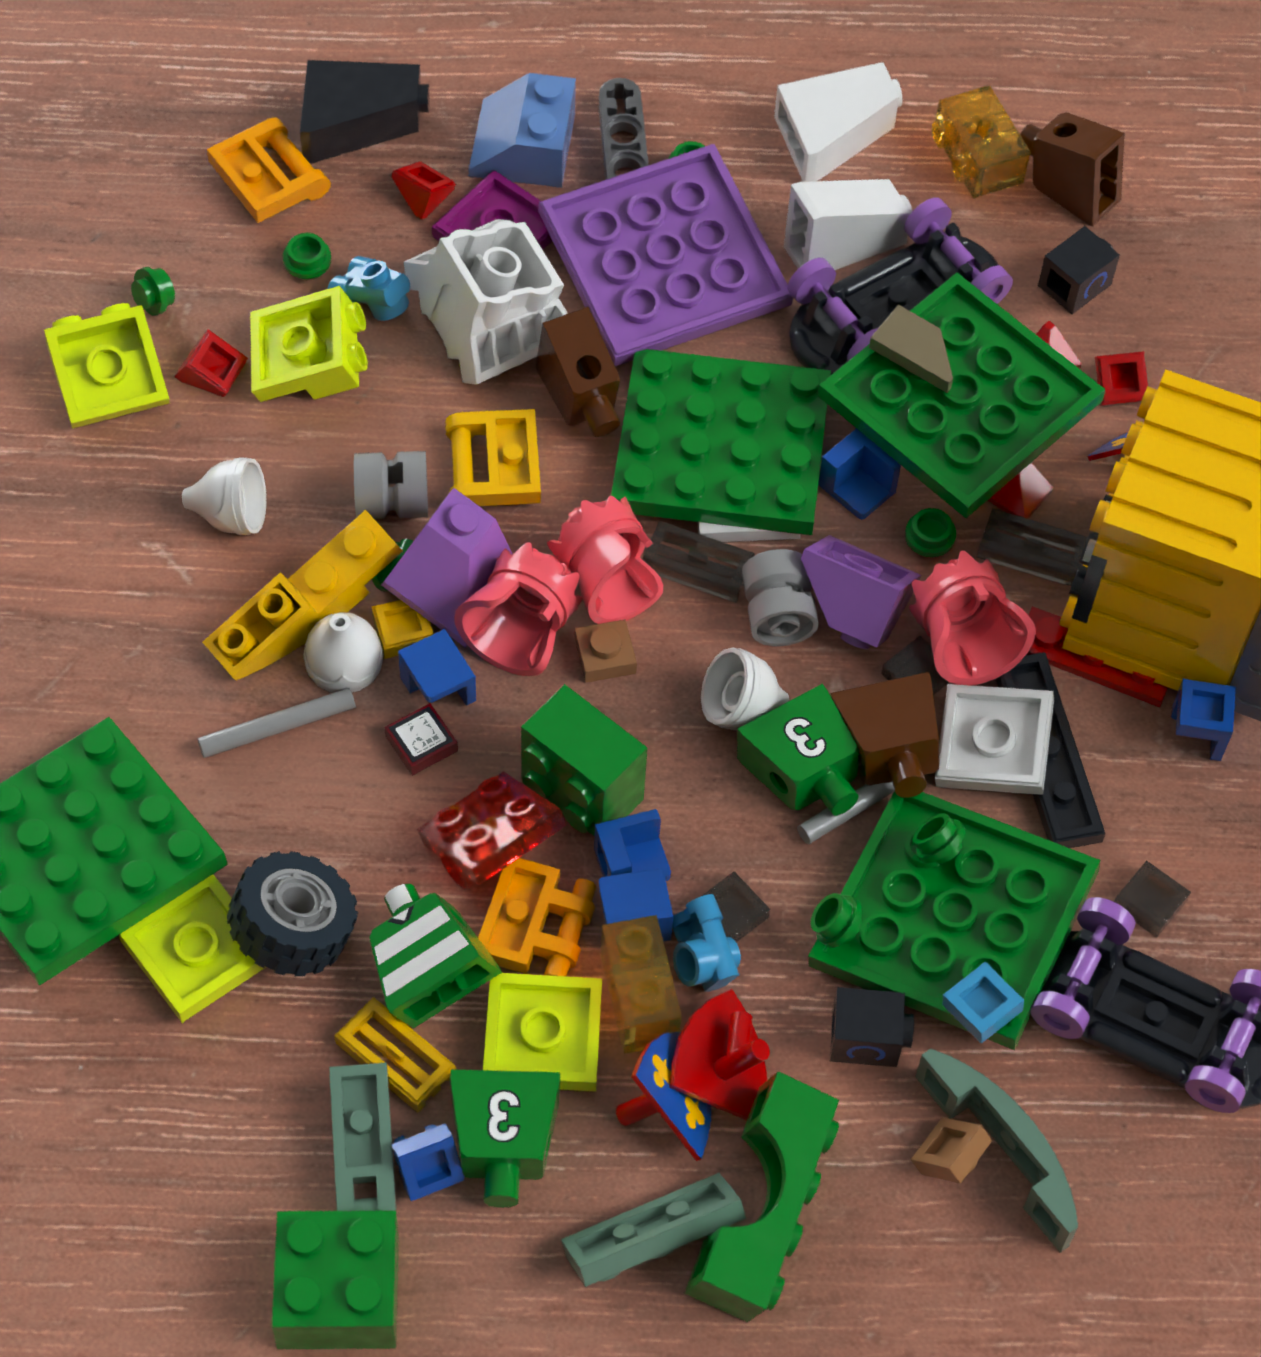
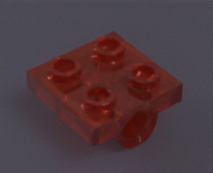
[417,771,567,890]

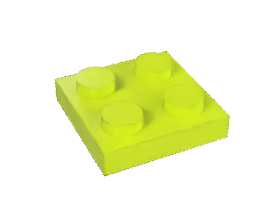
[119,874,266,1023]
[483,973,602,1092]

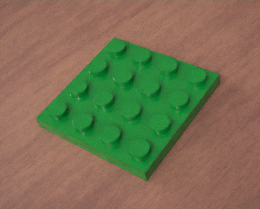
[818,273,1106,518]
[611,349,831,535]
[0,717,228,986]
[808,790,1101,1050]

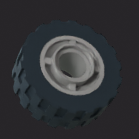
[227,851,358,977]

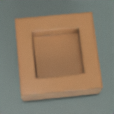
[574,619,637,683]
[910,1117,993,1184]

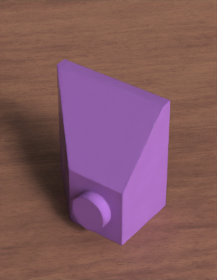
[381,488,513,647]
[801,535,921,649]

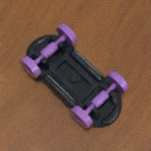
[788,197,1013,375]
[1031,897,1261,1113]

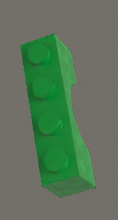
[684,1071,839,1322]

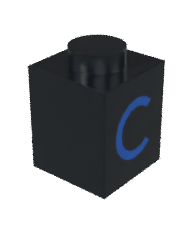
[1038,226,1120,314]
[830,987,914,1067]

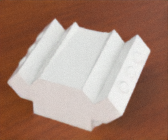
[404,219,568,385]

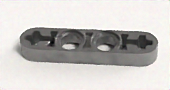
[599,78,649,180]

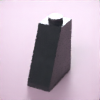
[300,60,430,164]

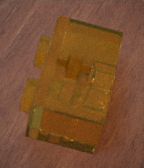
[931,85,1031,199]
[600,915,682,1054]

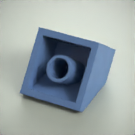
[469,73,576,188]

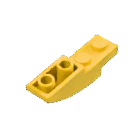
[202,509,403,681]

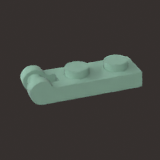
[329,1062,396,1211]

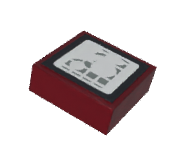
[384,703,458,776]

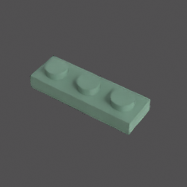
[561,1173,746,1287]

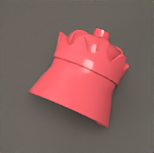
[547,496,663,624]
[454,542,583,676]
[909,550,1036,685]

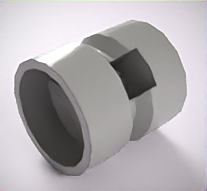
[354,451,428,519]
[742,549,818,647]

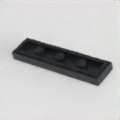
[996,652,1106,848]

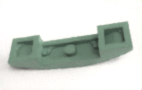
[915,1049,1078,1253]

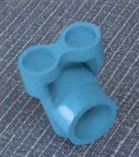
[328,256,410,321]
[672,894,741,992]

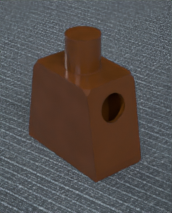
[1016,112,1125,227]
[535,307,620,437]
[831,672,939,798]

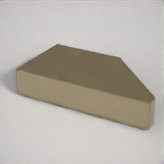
[869,305,953,393]

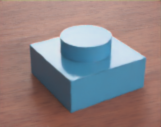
[943,962,1024,1044]

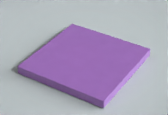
[538,144,793,366]

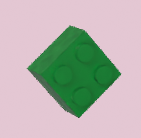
[521,684,648,837]
[272,1210,399,1350]

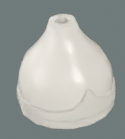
[182,457,267,535]
[303,612,384,693]
[701,647,790,730]

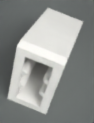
[774,62,903,182]
[784,179,913,270]

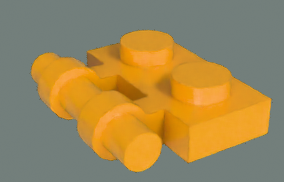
[478,855,597,976]

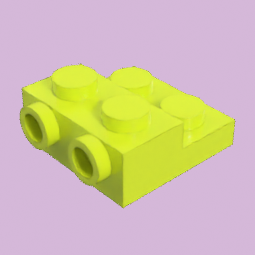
[250,286,368,402]
[44,303,169,429]

